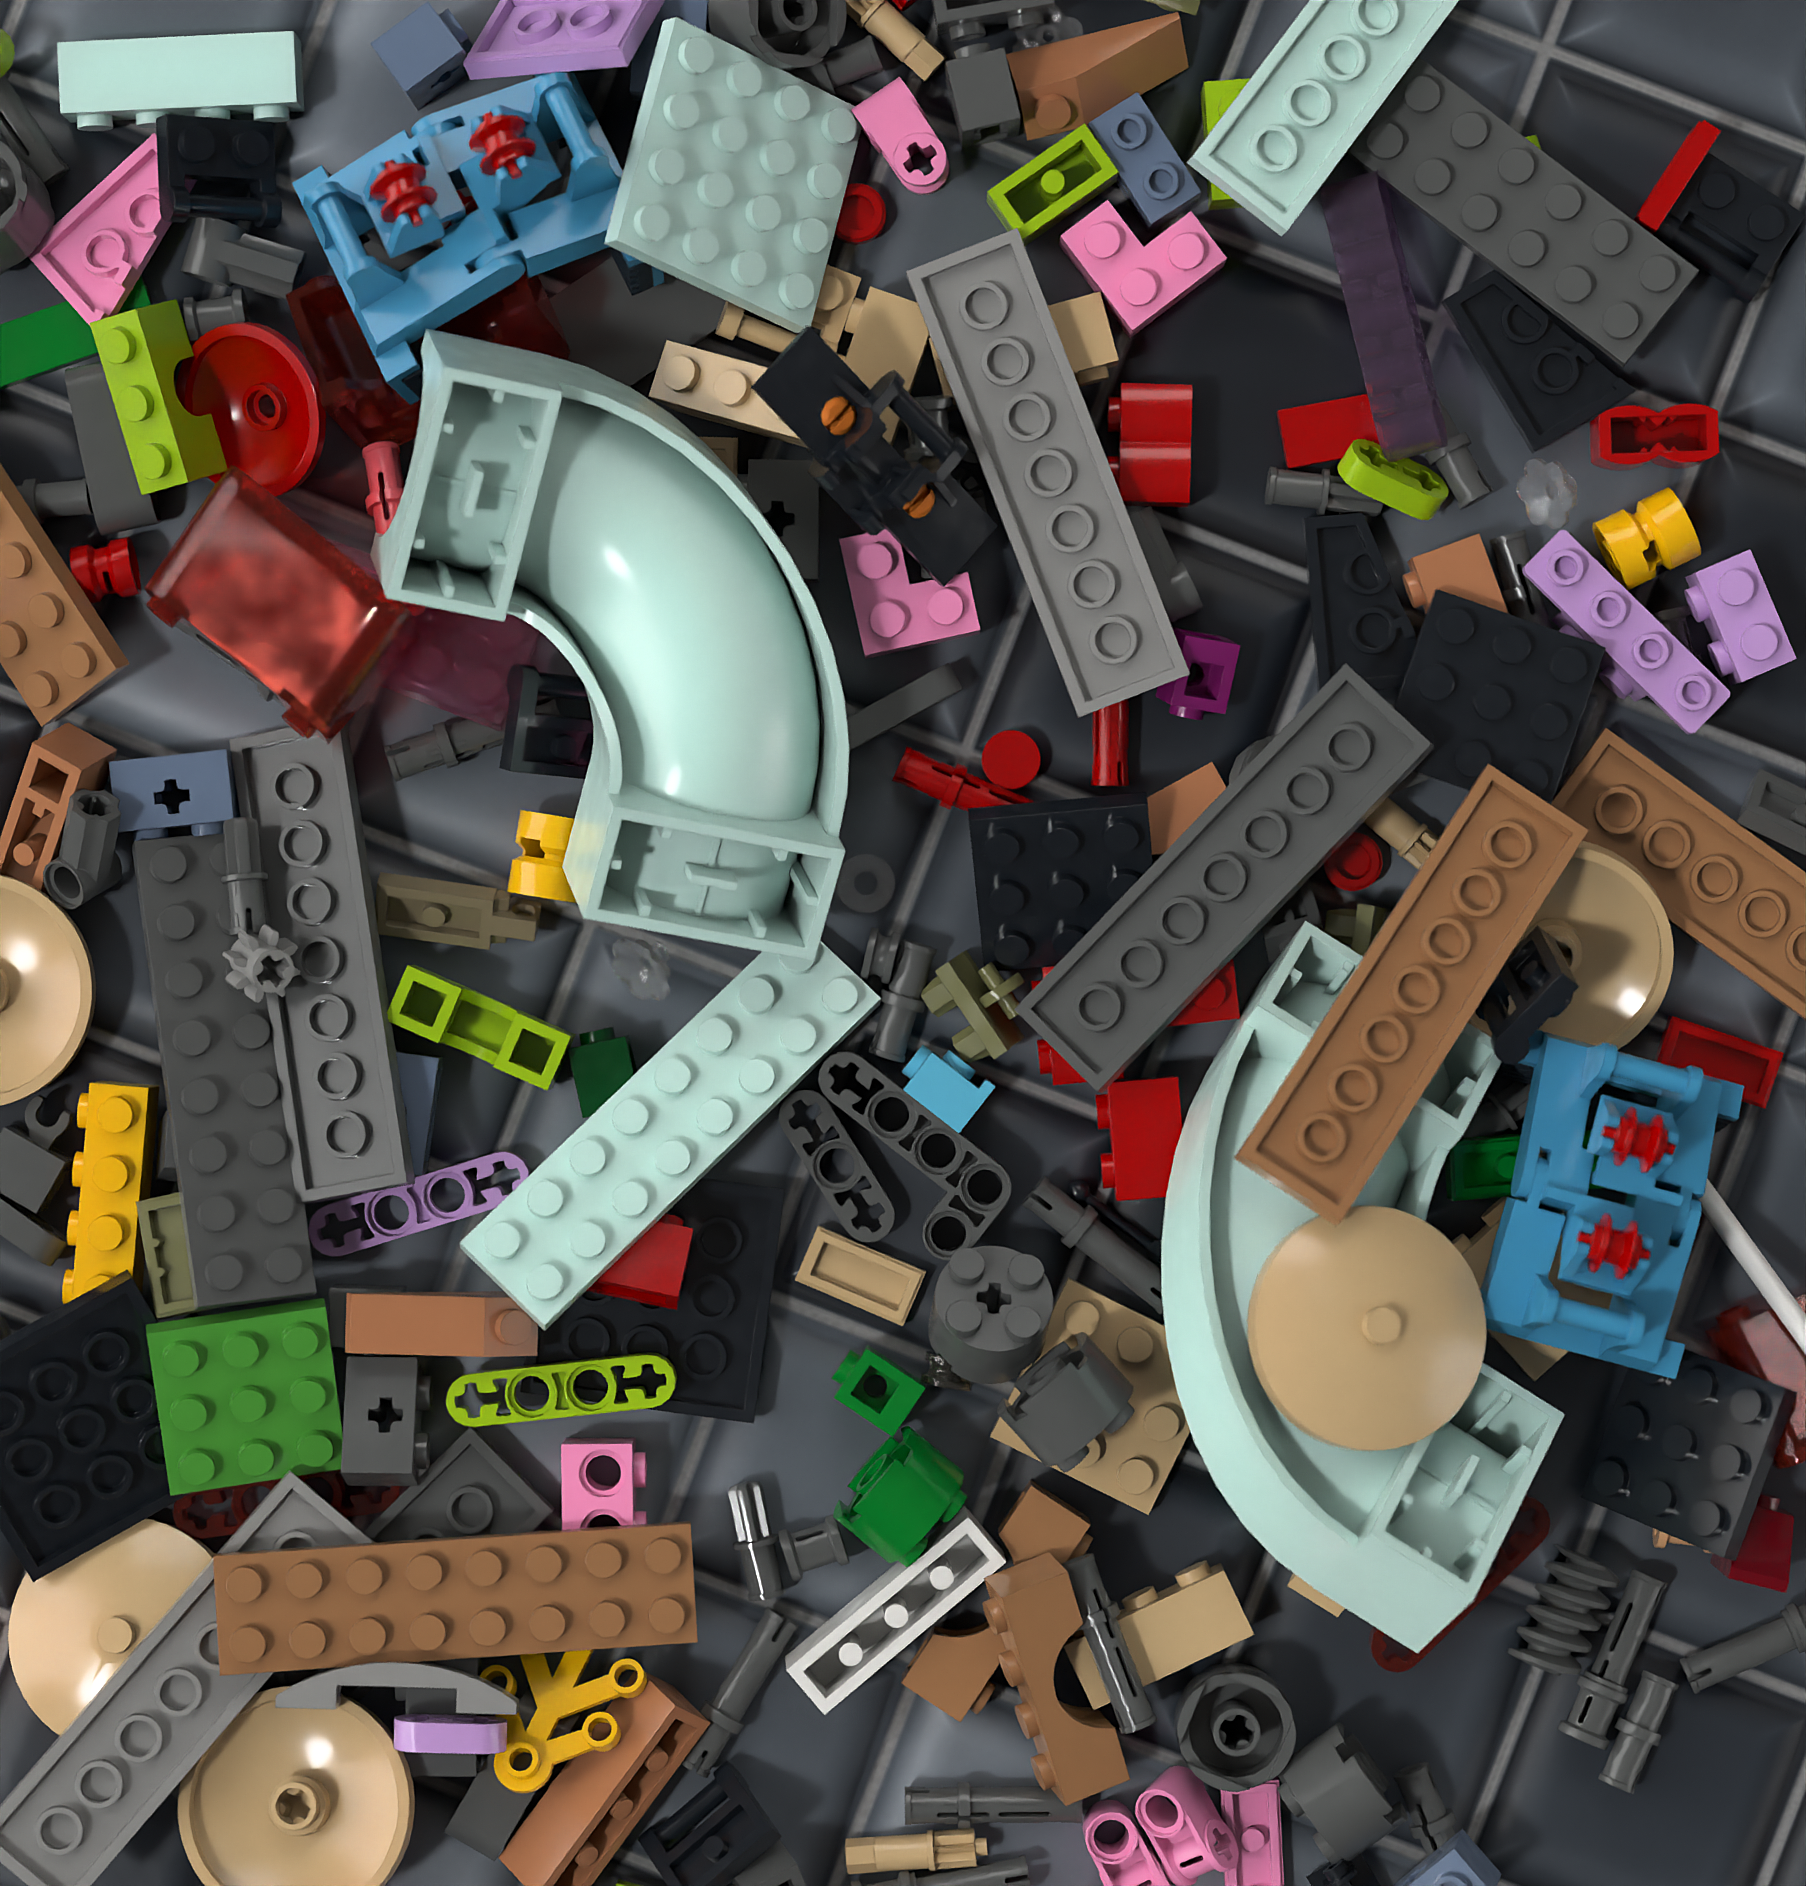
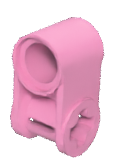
[851,77,949,195]
[1135,1766,1239,1886]
[1082,1799,1172,1886]

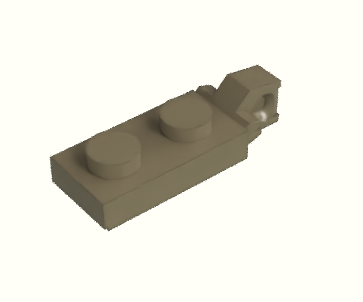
[375,872,541,950]

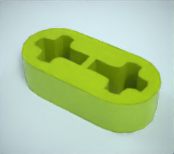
[1337,439,1449,520]

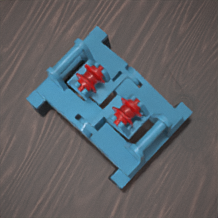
[292,71,664,405]
[1479,1030,1744,1379]

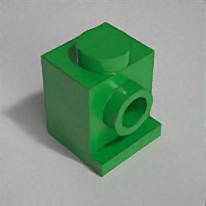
[831,1345,926,1437]

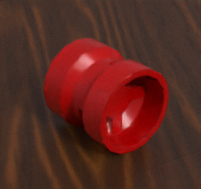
[69,536,142,604]

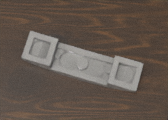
[275,1661,519,1715]

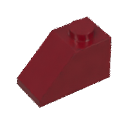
[1710,1492,1794,1593]

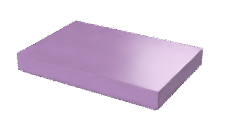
[463,0,665,80]

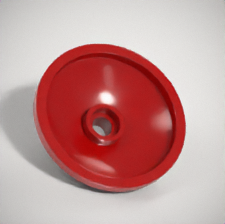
[176,322,326,500]

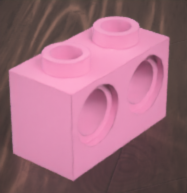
[561,1438,648,1530]

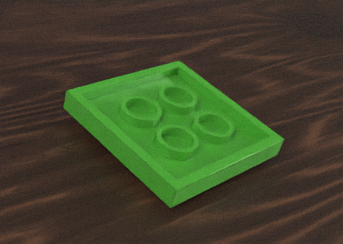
[146,1298,343,1496]

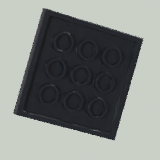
[520,1178,786,1424]
[0,1269,190,1582]

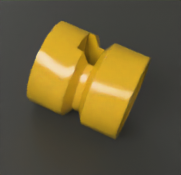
[1592,487,1701,591]
[507,810,577,903]

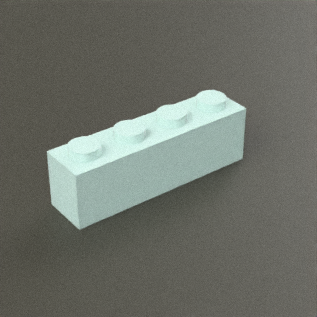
[57,31,304,131]

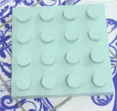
[604,17,862,333]

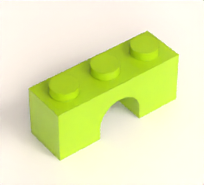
[90,299,228,495]
[387,964,576,1091]

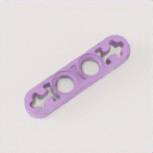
[308,1150,531,1257]

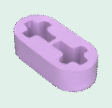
[393,1714,507,1754]

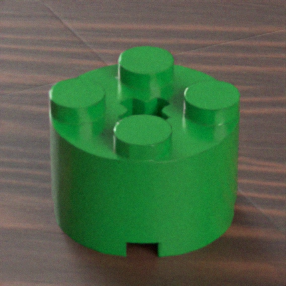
[833,1426,967,1567]

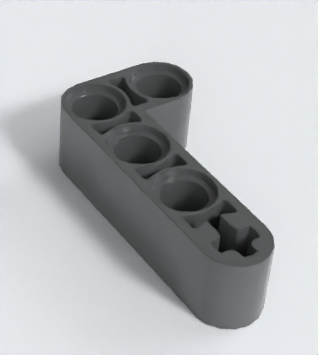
[818,1050,1011,1261]

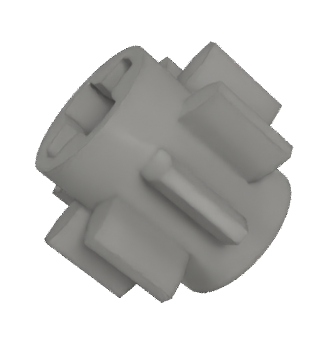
[222,924,301,1003]

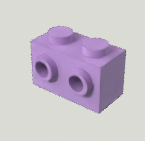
[1684,550,1797,685]

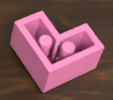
[1059,200,1227,338]
[839,529,980,659]

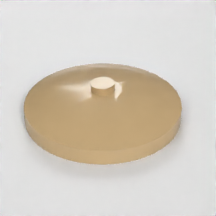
[1468,841,1674,1050]
[0,875,96,1106]
[1247,1206,1486,1451]
[8,1518,214,1735]
[178,1686,415,1886]

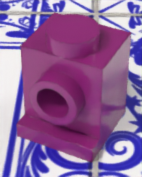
[1156,627,1240,720]

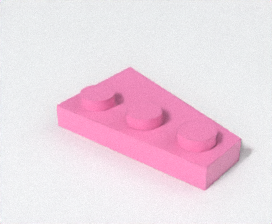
[28,133,197,326]

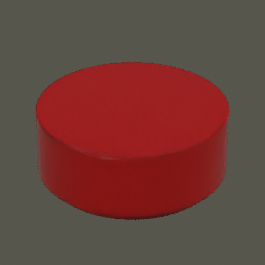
[835,183,886,245]
[981,730,1040,789]
[1322,832,1383,891]

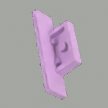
[1522,530,1730,735]

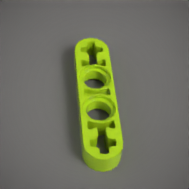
[446,1352,677,1427]

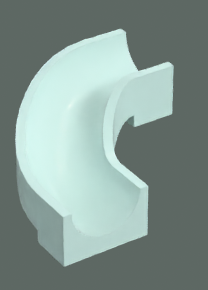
[370,328,849,961]
[1161,921,1565,1653]

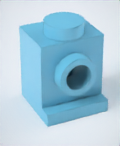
[902,1045,995,1133]

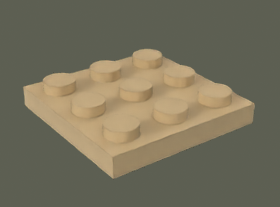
[990,1277,1190,1515]

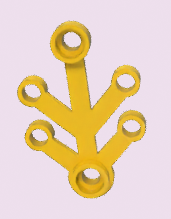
[480,1650,647,1793]

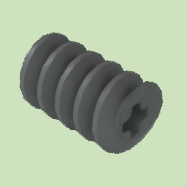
[1507,1544,1620,1676]

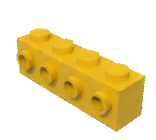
[62,1081,160,1304]

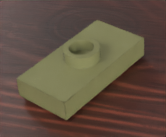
[136,1192,213,1319]

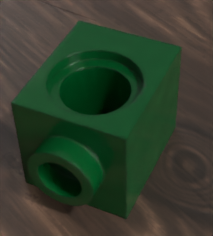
[568,1027,637,1118]

